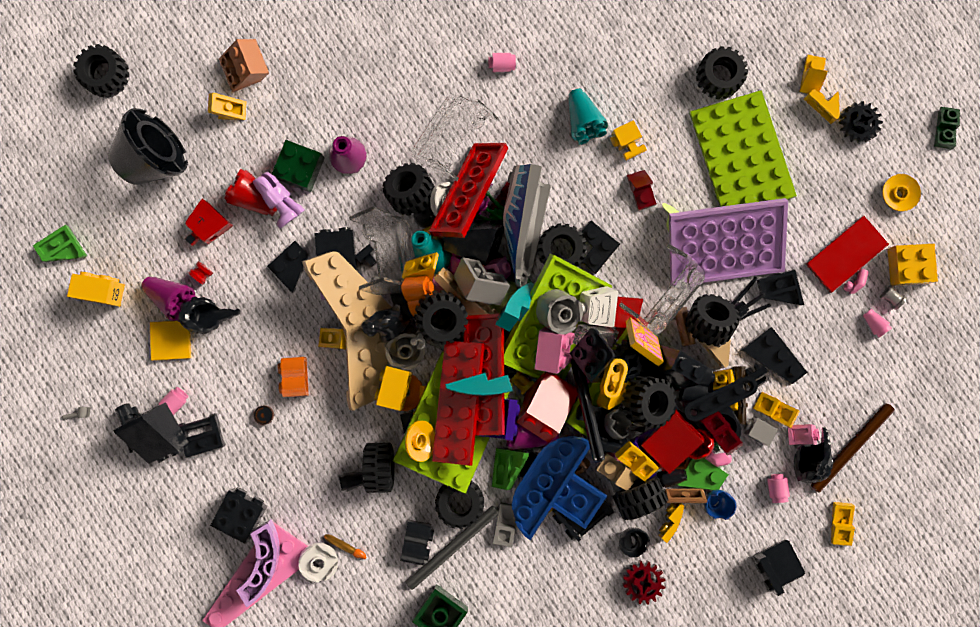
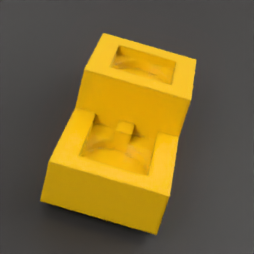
[753,392,800,428]
[615,441,659,481]
[831,502,855,546]

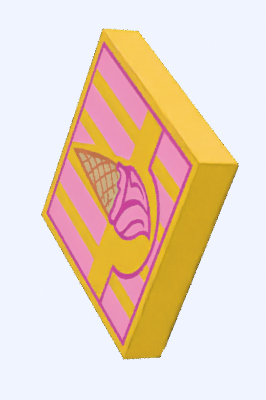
[626,317,664,366]

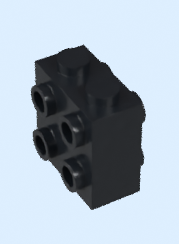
[210,487,268,544]

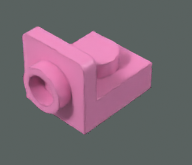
[788,424,820,445]

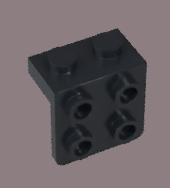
[570,328,615,383]
[753,539,805,596]

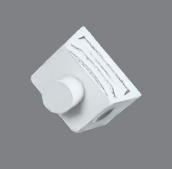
[580,286,618,327]

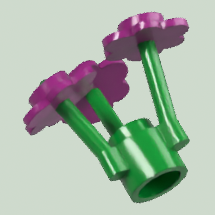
[475,184,505,221]

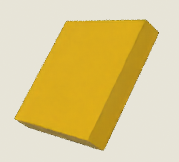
[150,321,191,361]

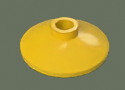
[882,174,921,212]
[405,420,435,462]

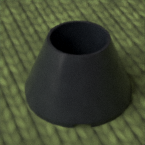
[108,108,188,185]

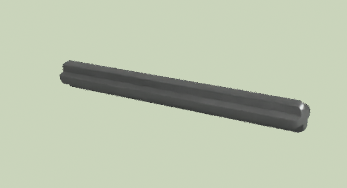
[406,506,499,590]

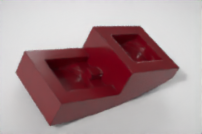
[702,412,743,456]

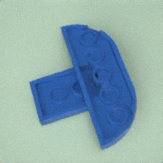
[512,436,607,540]

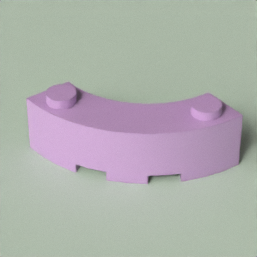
[236,519,280,607]

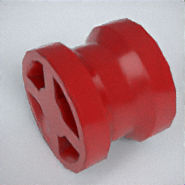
[188,261,213,285]

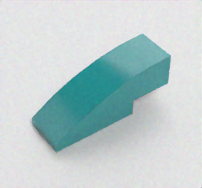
[495,282,534,331]
[445,373,512,396]

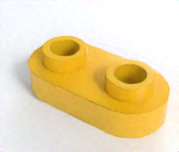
[600,358,628,398]

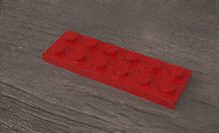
[429,143,508,238]
[464,313,505,436]
[432,341,485,466]

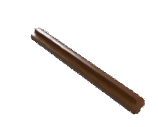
[811,403,895,493]

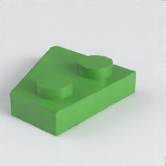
[32,225,87,262]
[492,448,529,490]
[676,458,729,490]

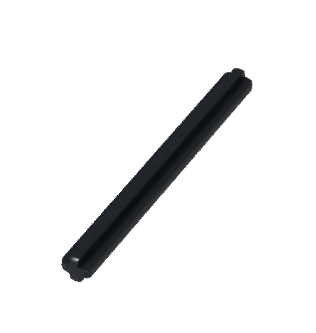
[571,358,605,463]

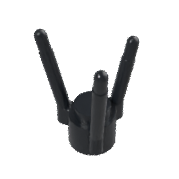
[731,277,771,320]
[115,403,141,453]

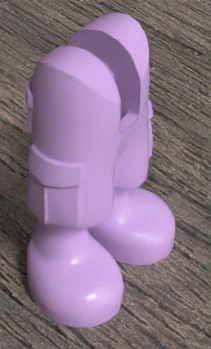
[253,172,305,229]

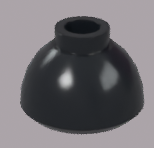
[413,204,436,228]

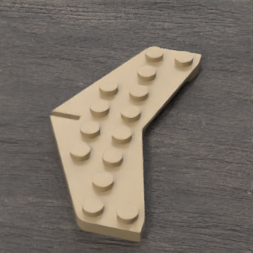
[302,252,392,411]

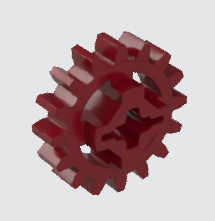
[622,560,666,605]

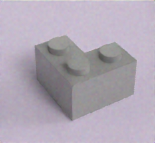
[453,257,510,305]

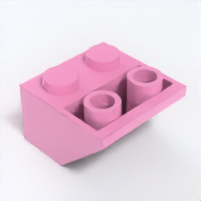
[535,327,575,374]

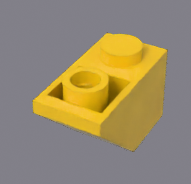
[402,252,439,281]

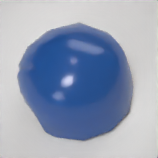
[703,490,737,520]

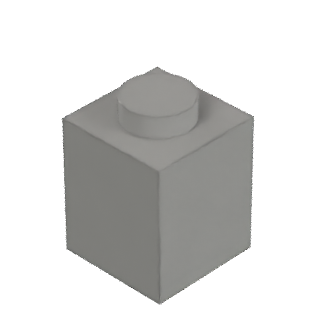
[744,417,778,446]

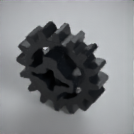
[839,101,883,144]
[612,340,648,383]

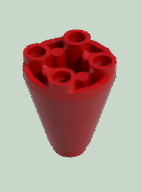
[224,169,277,217]

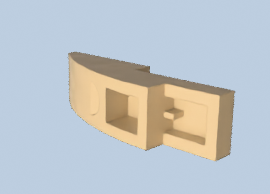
[434,267,498,315]

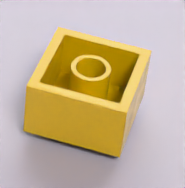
[887,243,938,286]
[67,271,125,307]
[374,366,413,411]

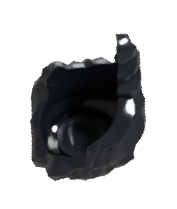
[178,297,241,334]
[794,427,833,484]

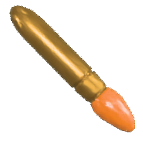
[324,534,367,559]

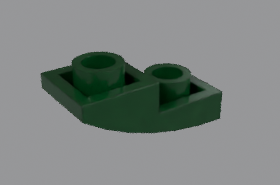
[934,106,960,149]

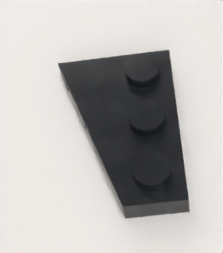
[741,327,808,384]

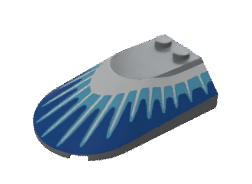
[503,164,551,289]

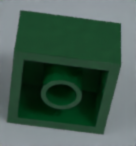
[272,140,325,193]
[412,584,468,627]

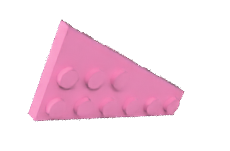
[202,522,307,627]

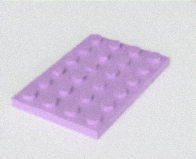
[669,198,788,287]

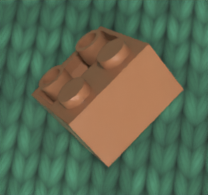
[219,39,269,92]

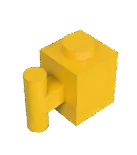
[610,120,647,161]

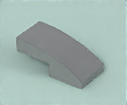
[493,502,516,547]

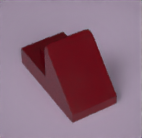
[627,170,657,211]

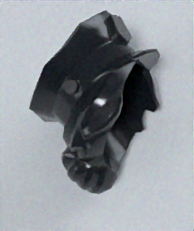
[361,305,411,343]

